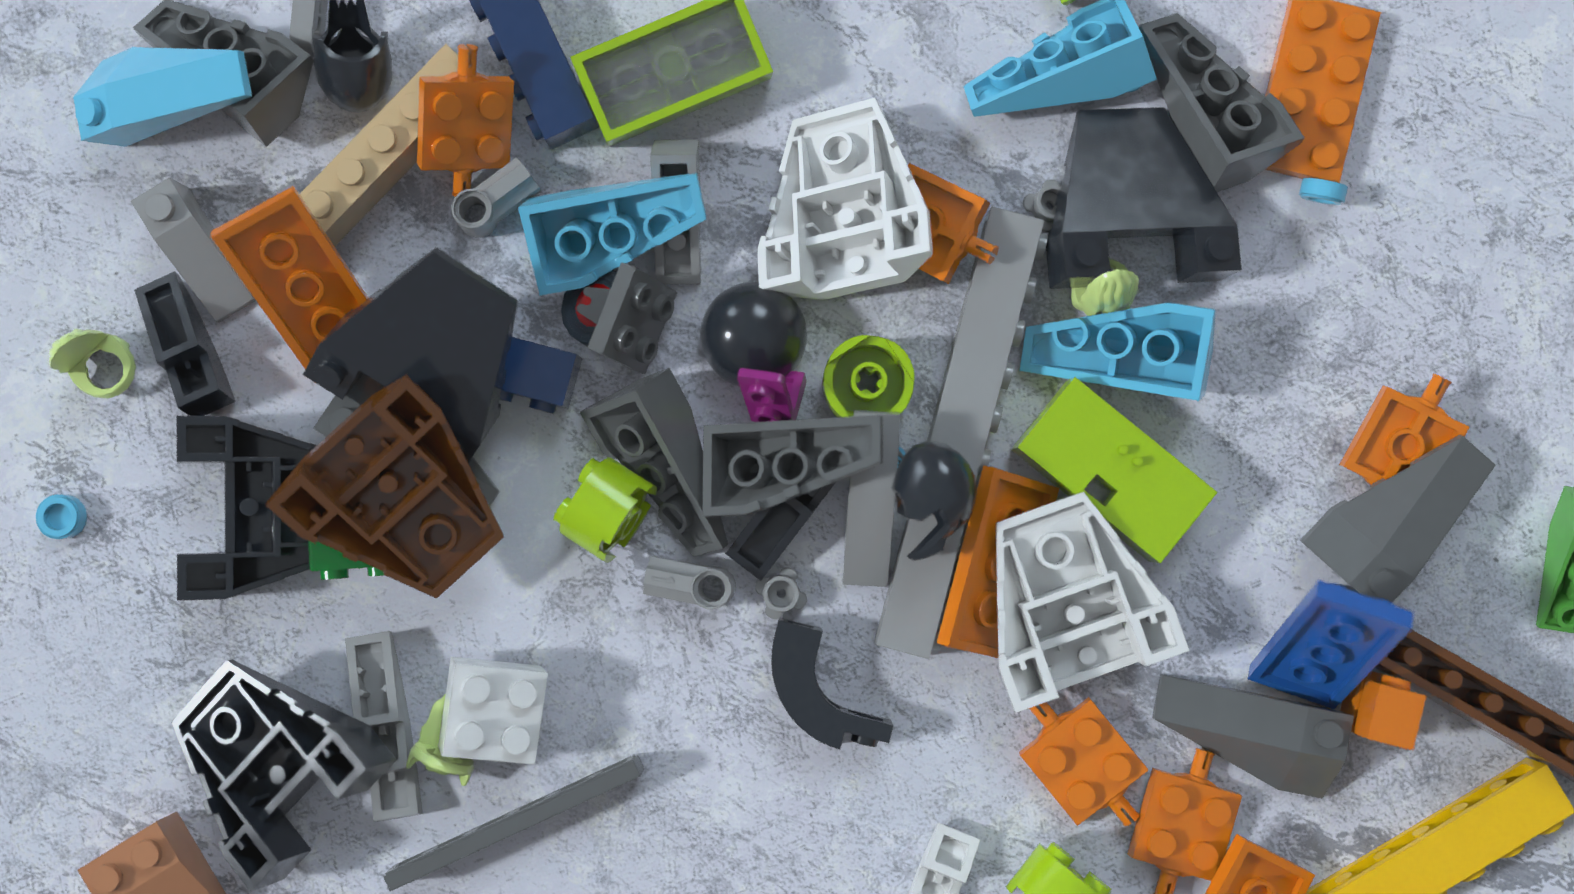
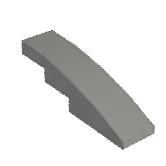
[843,410,901,587]
[345,631,423,822]

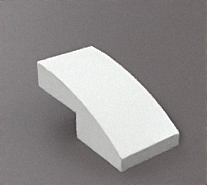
[908,823,981,894]

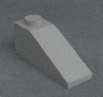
[650,139,701,284]
[131,177,256,323]

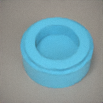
[1299,178,1348,205]
[36,494,87,539]

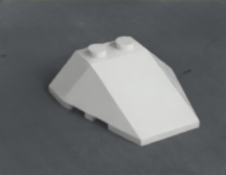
[758,98,933,300]
[996,492,1190,713]

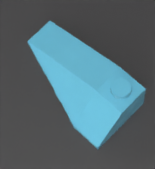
[963,0,1157,117]
[73,47,252,147]
[518,173,707,296]
[1020,302,1216,401]

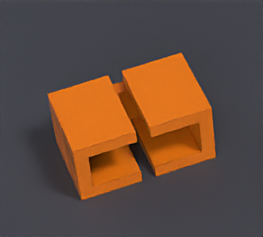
[1340,671,1426,751]

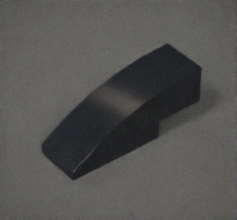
[134,271,236,416]
[725,481,837,581]

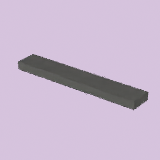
[383,754,645,891]

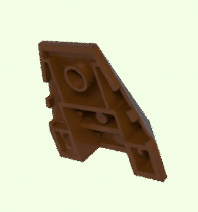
[266,375,504,599]

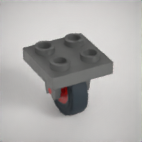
[561,262,677,374]

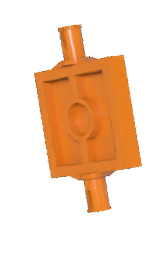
[417,44,514,197]
[908,163,999,284]
[1339,373,1470,489]
[1019,697,1148,827]
[1127,748,1242,894]

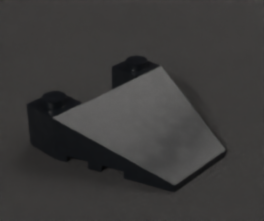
[1046,107,1242,289]
[303,247,518,463]
[177,416,317,601]
[171,660,397,892]

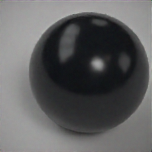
[700,282,807,387]

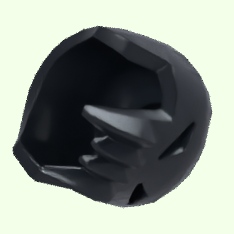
[312,0,392,113]
[892,441,977,561]

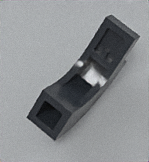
[771,618,894,750]

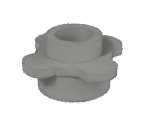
[1023,180,1061,232]
[755,567,807,619]

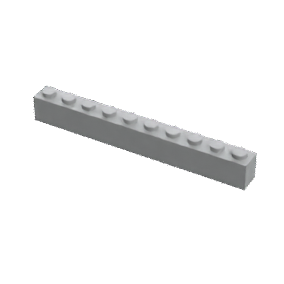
[874,206,1048,659]

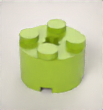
[822,335,914,417]
[553,457,657,563]
[1006,842,1112,894]

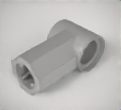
[451,157,541,238]
[643,555,736,609]

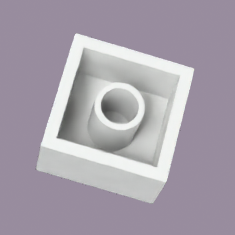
[438,656,548,764]

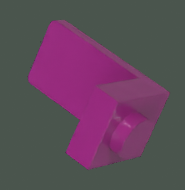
[737,368,807,422]

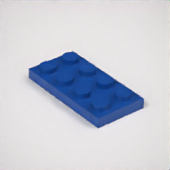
[1247,580,1414,709]

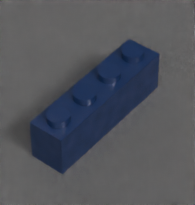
[469,0,599,150]
[500,337,582,414]

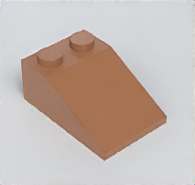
[77,811,226,894]

